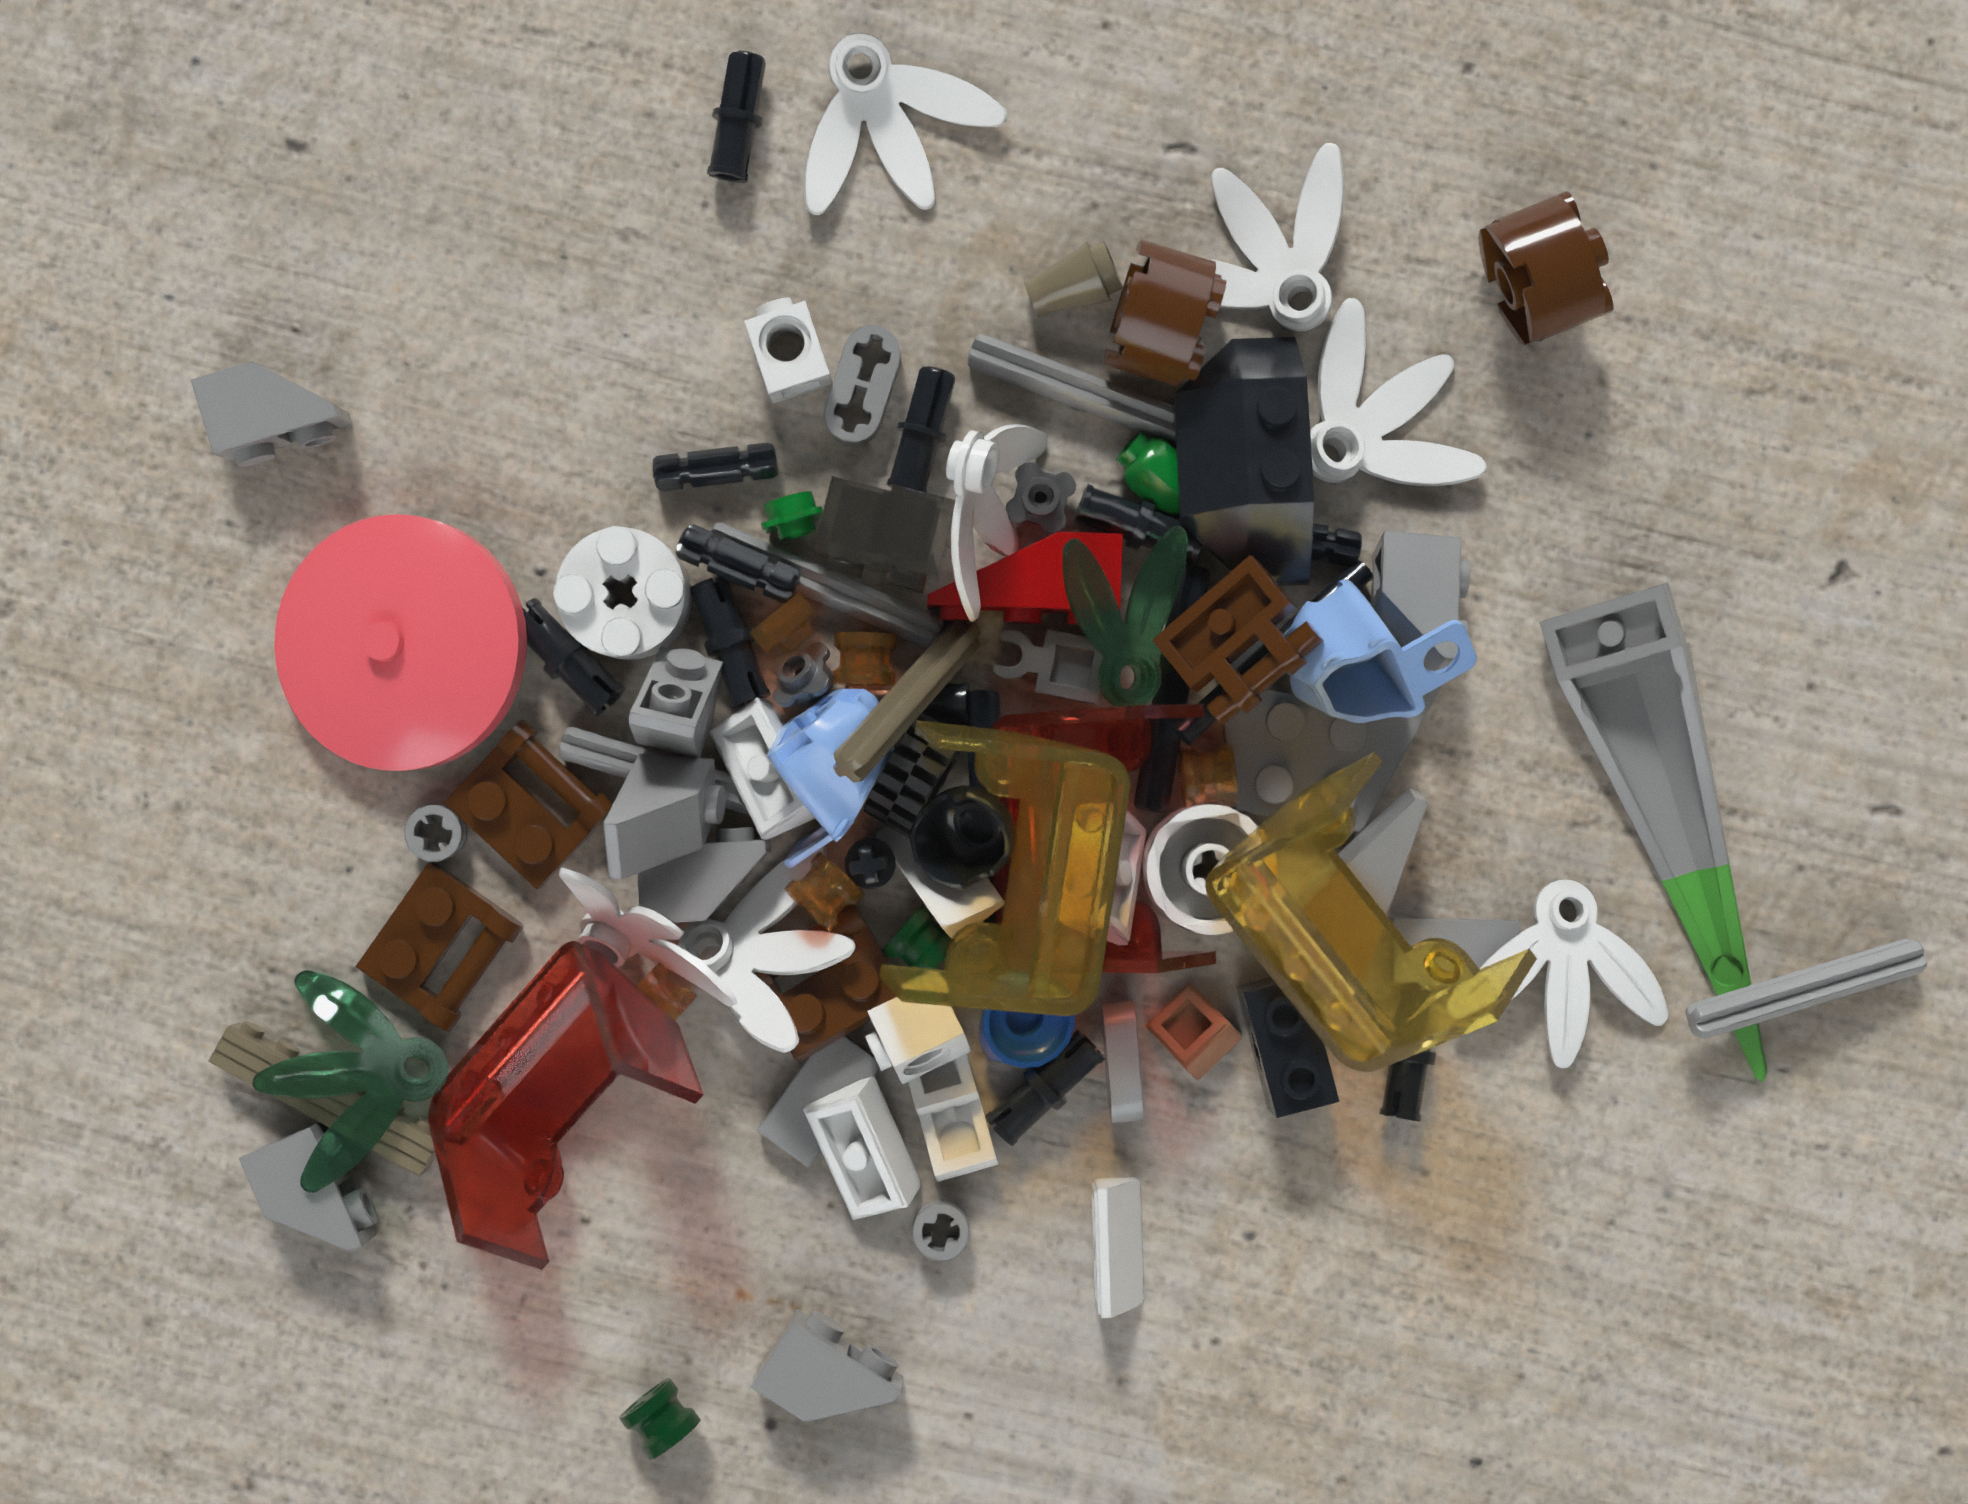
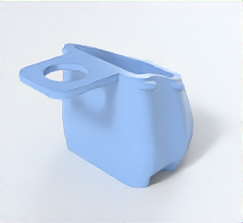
[1286,580,1477,723]
[767,689,894,869]

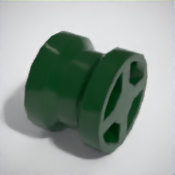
[882,903,960,984]
[619,1378,701,1460]

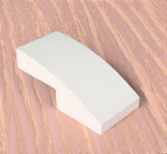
[908,1054,999,1182]

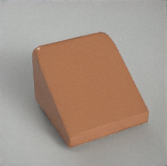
[1145,983,1242,1080]

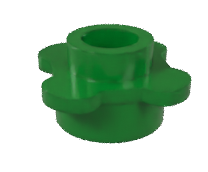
[761,491,826,541]

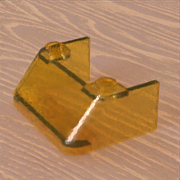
[880,720,1130,1016]
[1205,752,1537,1072]

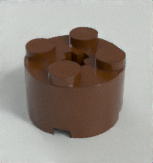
[1478,191,1614,345]
[1103,239,1227,386]

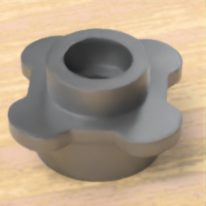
[1005,462,1076,533]
[772,642,834,708]

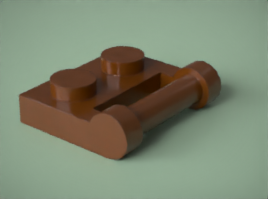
[444,719,613,889]
[355,861,524,1032]
[754,897,906,1063]

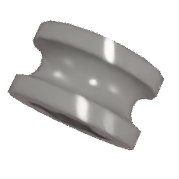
[405,805,468,862]
[913,1199,969,1261]

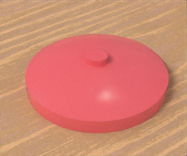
[274,514,527,771]

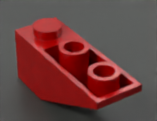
[927,531,1123,626]

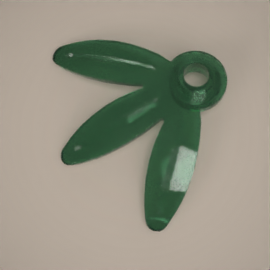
[1062,526,1188,710]
[252,970,448,1193]

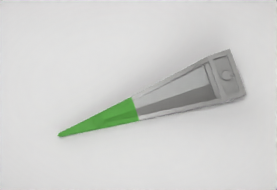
[1539,582,1768,1082]

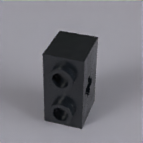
[1236,970,1340,1118]

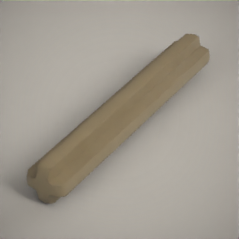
[833,619,981,783]

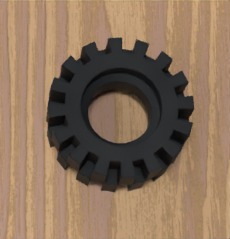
[863,712,966,838]

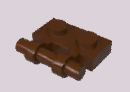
[1152,555,1324,725]

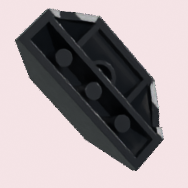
[1173,337,1315,586]

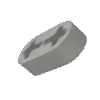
[824,325,901,446]
[1101,1000,1144,1123]

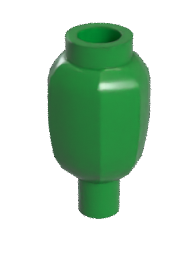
[1115,431,1179,516]

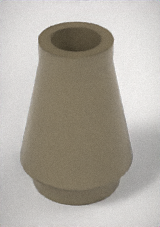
[1024,241,1123,318]

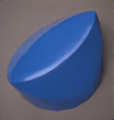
[979,961,1075,1068]

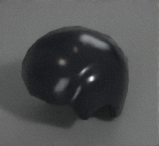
[909,785,1017,890]

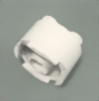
[553,526,692,660]
[1141,804,1277,935]

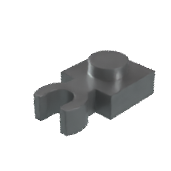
[993,629,1110,705]

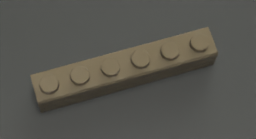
[208,1021,447,1176]

